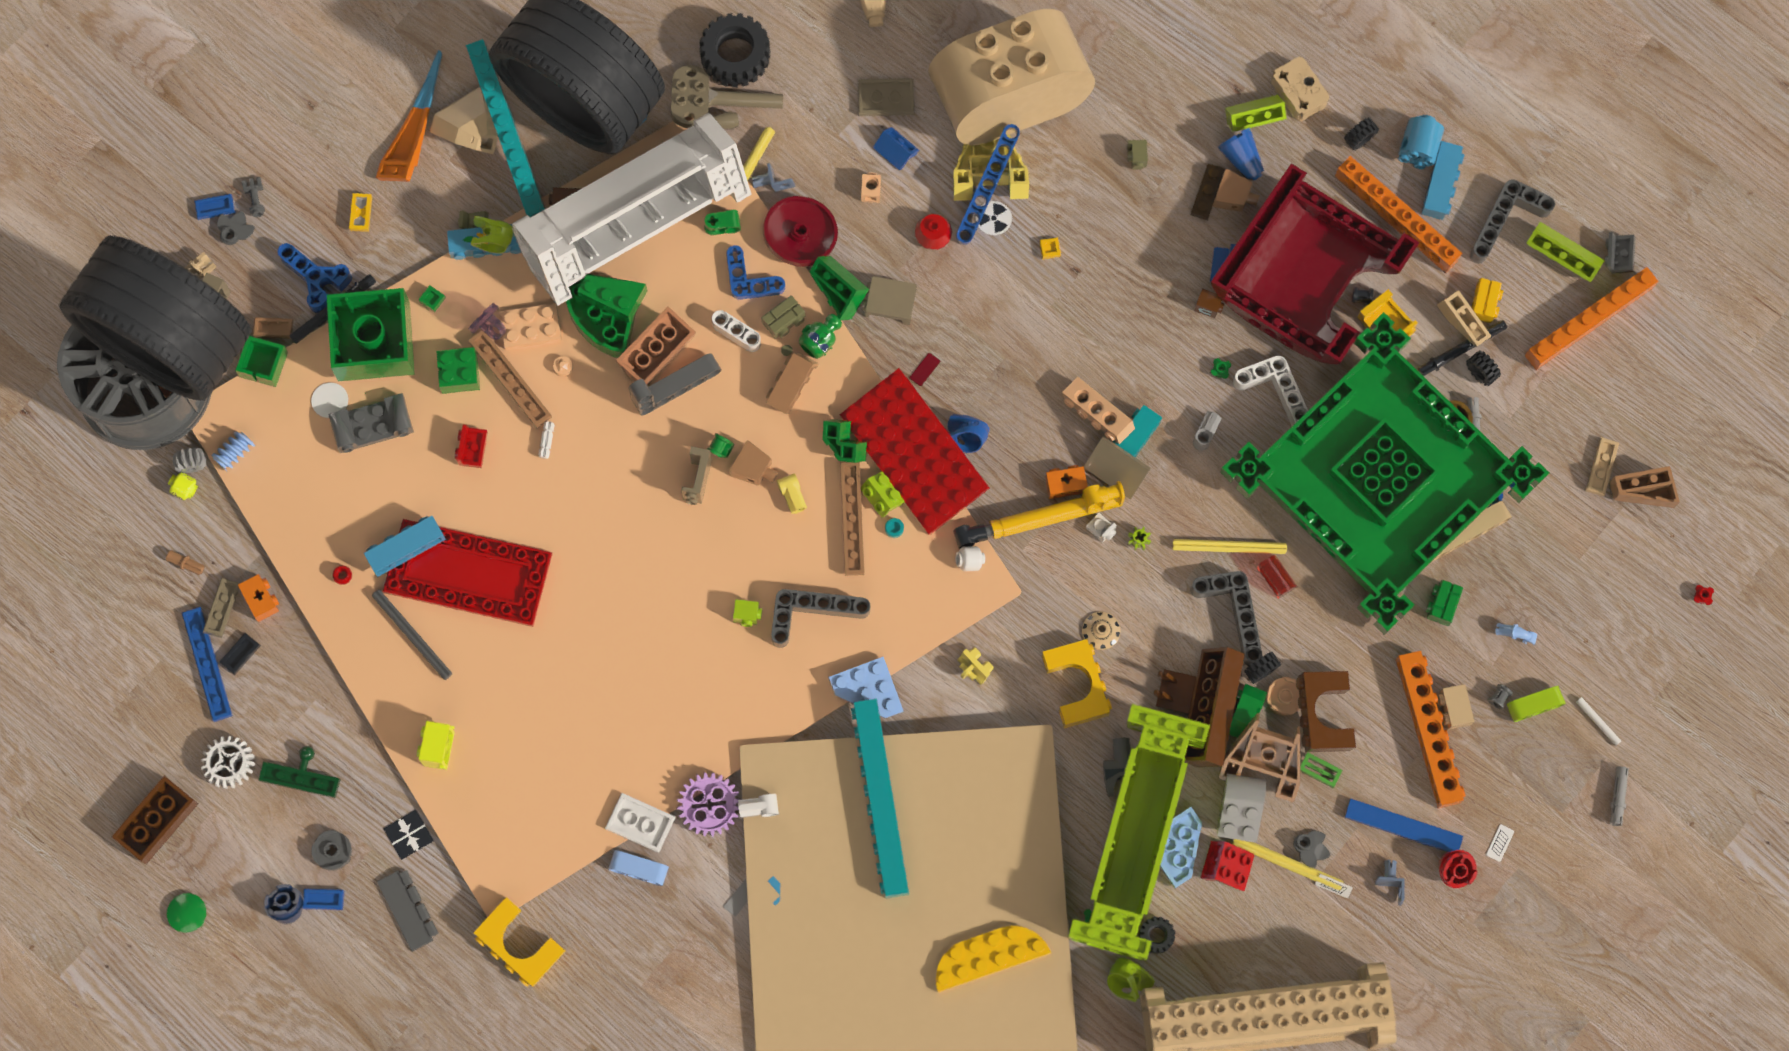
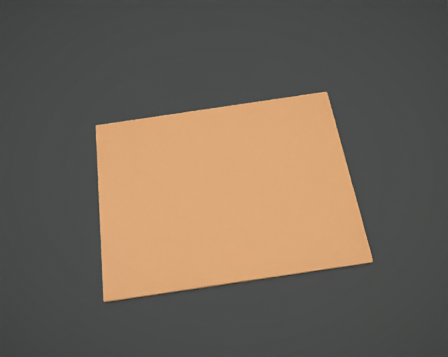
[192,117,1021,918]

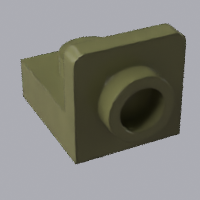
[458,210,489,229]

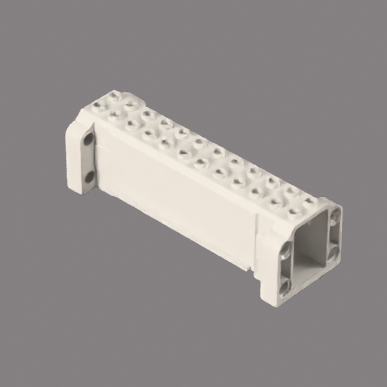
[512,113,752,306]

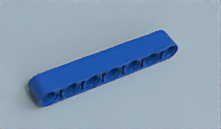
[956,124,1020,245]

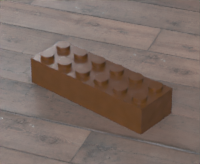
[1184,647,1244,767]

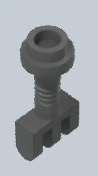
[242,177,265,217]

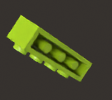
[1526,222,1605,282]

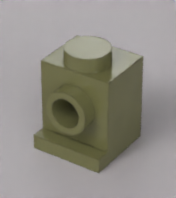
[1127,140,1148,170]

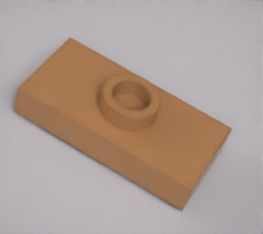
[253,317,293,339]

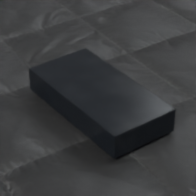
[220,633,261,675]

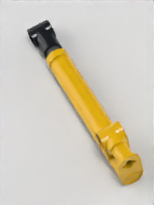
[953,481,1125,549]

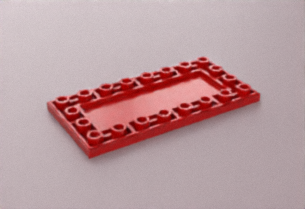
[383,519,553,627]

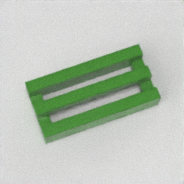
[1300,752,1343,788]

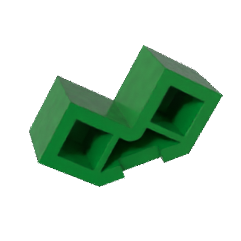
[822,419,867,463]
[1229,684,1267,738]

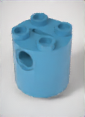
[1398,115,1444,170]

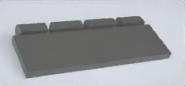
[377,870,439,952]

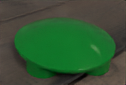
[167,893,207,933]

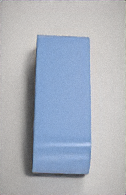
[608,850,669,886]

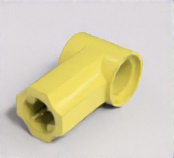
[777,473,807,514]

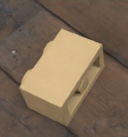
[1438,684,1474,730]

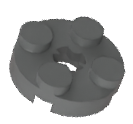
[311,830,352,871]

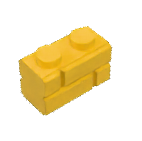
[1471,278,1504,323]

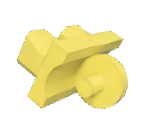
[957,648,994,685]

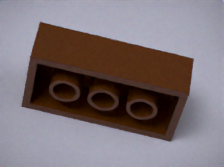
[112,776,199,865]

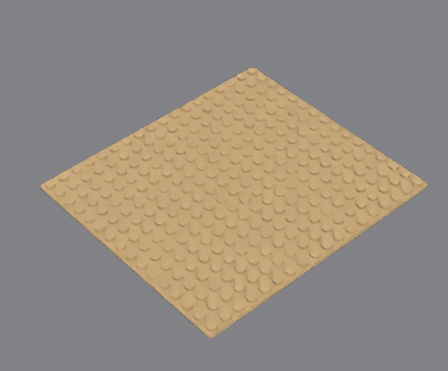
[740,725,1077,1051]

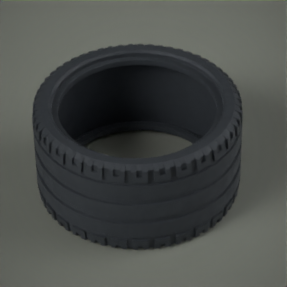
[489,0,665,154]
[59,235,252,401]

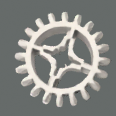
[201,736,255,789]

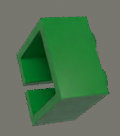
[235,336,288,387]
[436,347,480,394]

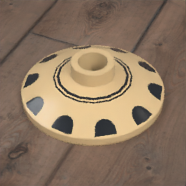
[1082,612,1121,650]

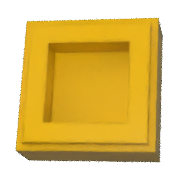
[1039,237,1061,260]

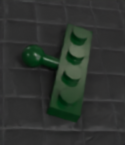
[258,746,341,799]

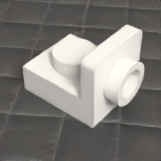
[1086,513,1117,543]

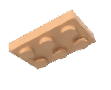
[500,303,562,349]

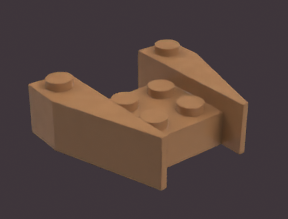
[1219,713,1300,803]

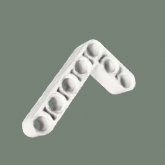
[1233,356,1308,426]

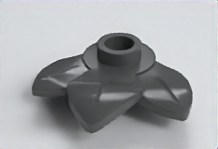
[217,211,255,245]
[1293,831,1331,868]

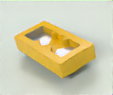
[349,193,372,232]

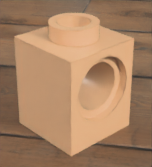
[861,172,881,203]

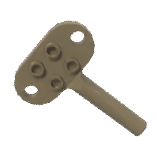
[671,65,783,128]

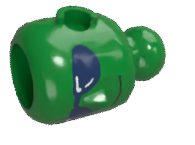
[799,314,842,359]

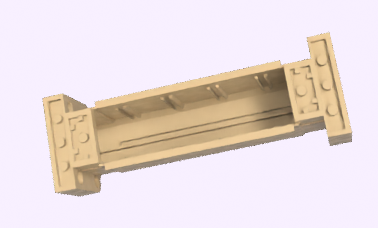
[1139,962,1396,1051]

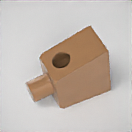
[1213,169,1260,212]
[729,440,778,485]

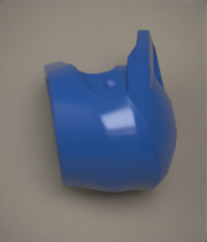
[948,414,990,453]

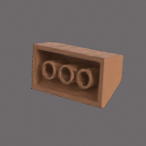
[616,307,696,386]

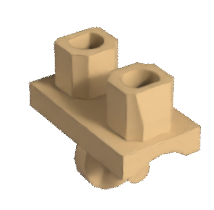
[184,252,217,279]

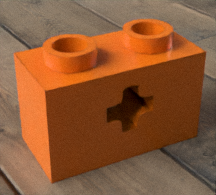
[1045,465,1088,499]
[238,574,279,622]

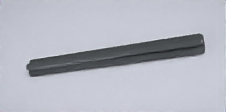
[372,590,452,680]

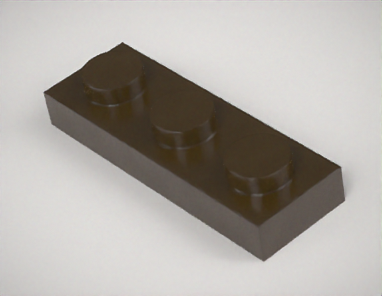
[1190,163,1225,221]

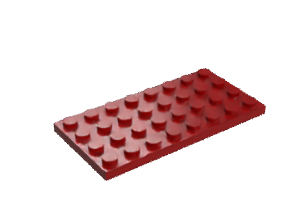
[839,368,990,535]

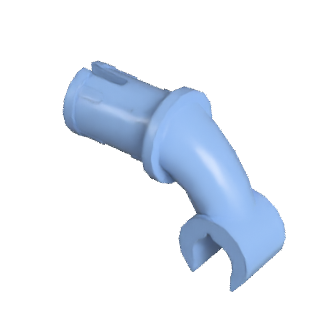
[1495,623,1537,645]

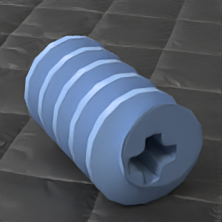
[212,431,255,472]

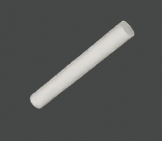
[1576,697,1621,746]

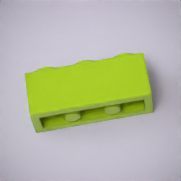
[1225,95,1287,132]

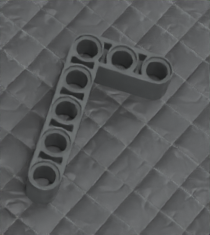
[1470,179,1555,264]
[629,353,722,416]
[1190,571,1262,666]
[771,589,870,648]

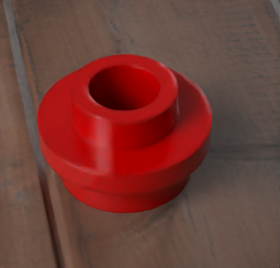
[333,565,352,585]

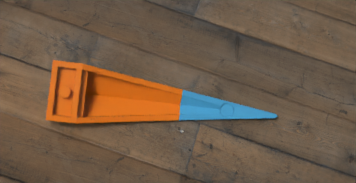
[376,50,442,182]

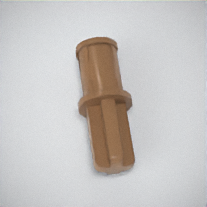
[166,550,205,575]

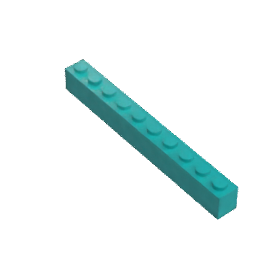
[466,39,546,218]
[851,698,909,899]

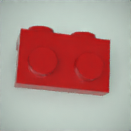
[455,424,488,468]

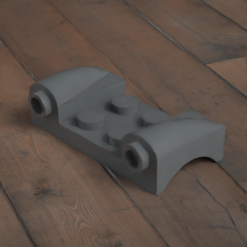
[328,393,414,453]

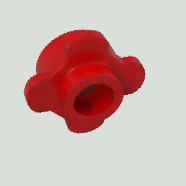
[1694,585,1714,605]

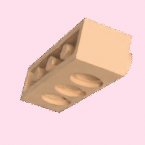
[1062,377,1135,444]

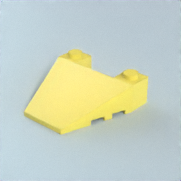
[953,135,1029,201]

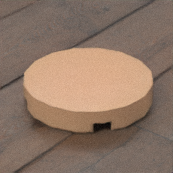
[1266,677,1300,716]

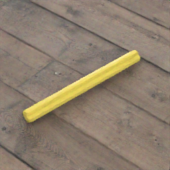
[1172,539,1287,554]
[1232,839,1343,890]

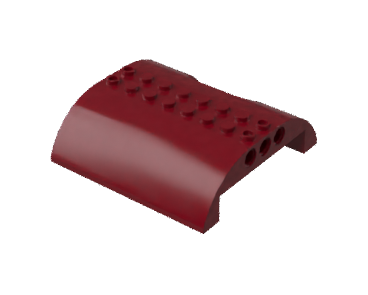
[1211,163,1420,364]

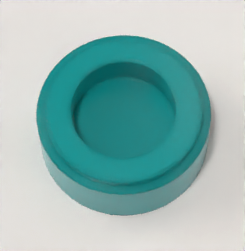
[885,518,904,538]

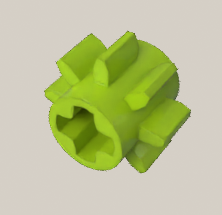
[1128,527,1151,551]

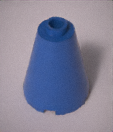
[1218,127,1264,181]

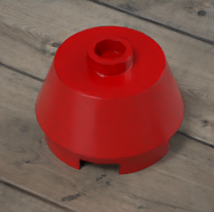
[915,214,952,250]
[1439,850,1477,888]

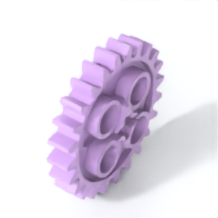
[677,772,740,836]

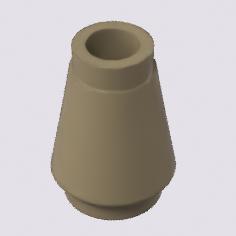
[714,111,739,130]

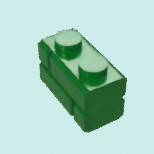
[1425,580,1463,626]

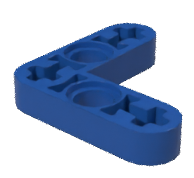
[727,245,786,300]

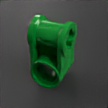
[704,210,741,235]
[707,433,734,458]

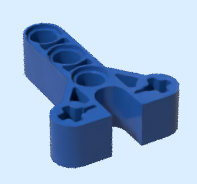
[278,243,352,313]

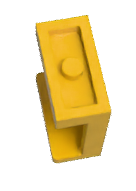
[1357,289,1418,337]

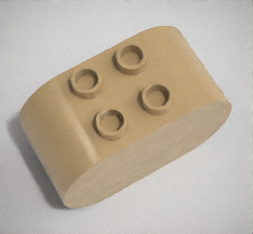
[928,9,1095,145]

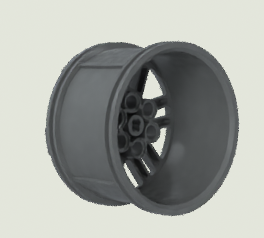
[57,325,212,450]

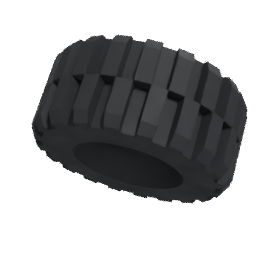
[699,13,770,88]

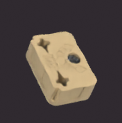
[1271,57,1329,121]

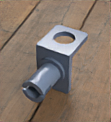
[752,163,795,192]
[1375,860,1405,906]

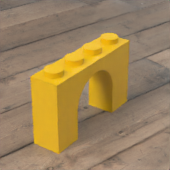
[1042,639,1112,729]
[474,897,566,987]

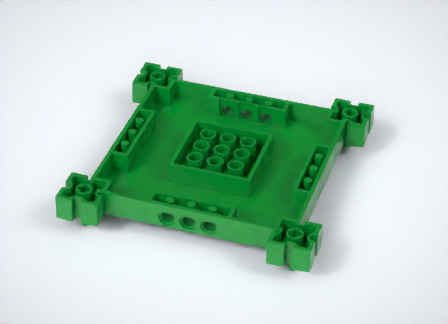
[1220,312,1550,635]

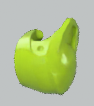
[471,216,514,253]
[1107,958,1155,1002]

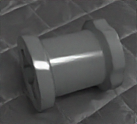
[1488,684,1513,710]

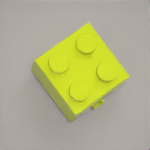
[417,721,455,770]

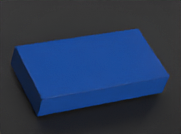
[194,194,235,220]
[303,889,345,910]

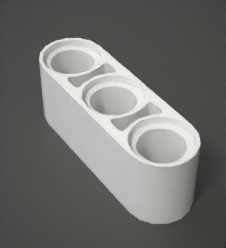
[712,310,761,352]

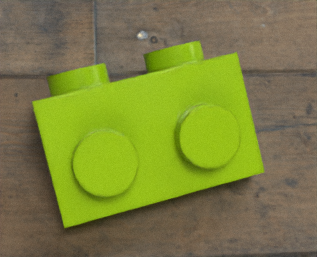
[861,472,904,518]

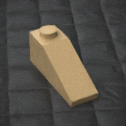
[1437,290,1491,347]

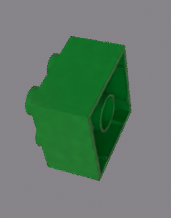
[327,288,415,382]

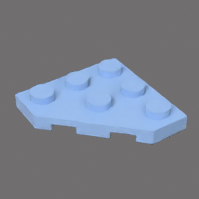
[828,657,903,718]
[1160,807,1202,888]

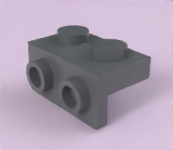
[1605,232,1636,273]

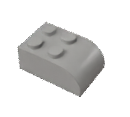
[1217,774,1266,843]

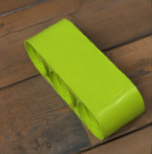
[1506,686,1566,722]

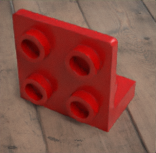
[1201,841,1255,891]

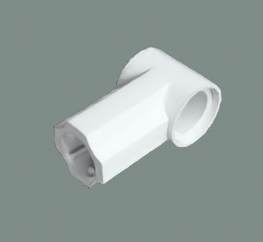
[738,794,779,818]

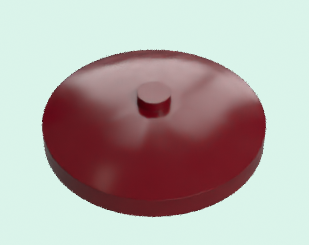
[763,196,838,267]

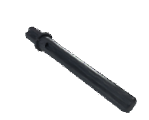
[290,274,376,344]
[1418,320,1508,376]

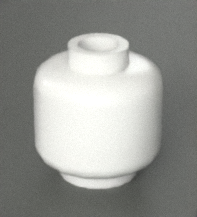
[955,546,985,572]

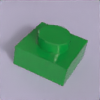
[419,286,446,312]

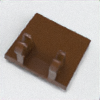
[1153,669,1196,715]

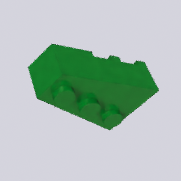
[809,256,869,321]
[577,275,647,323]

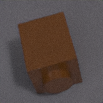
[1194,288,1225,318]

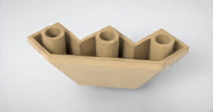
[430,87,498,154]

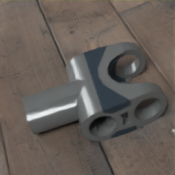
[1103,737,1131,797]

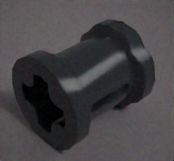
[1352,286,1373,305]

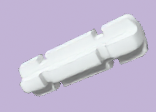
[538,421,555,459]

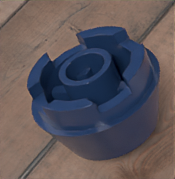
[264,884,304,924]

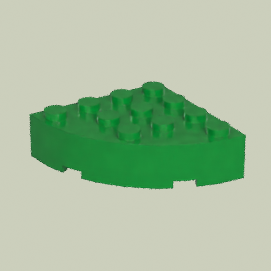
[566,274,639,358]

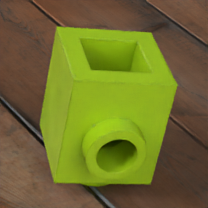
[733,599,762,627]

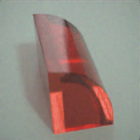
[1257,555,1298,599]

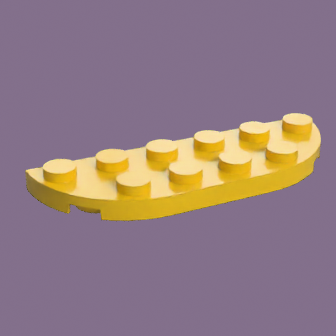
[936,926,1051,993]

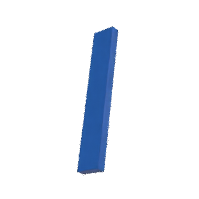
[182,607,233,722]
[1344,799,1463,852]

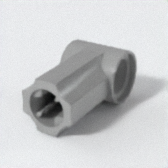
[1193,411,1222,451]

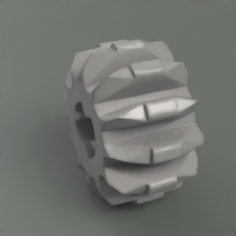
[172,447,206,474]

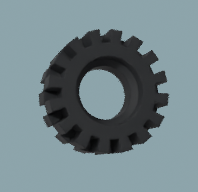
[1344,117,1379,151]
[1466,350,1501,386]
[1244,651,1281,684]
[1139,917,1176,954]

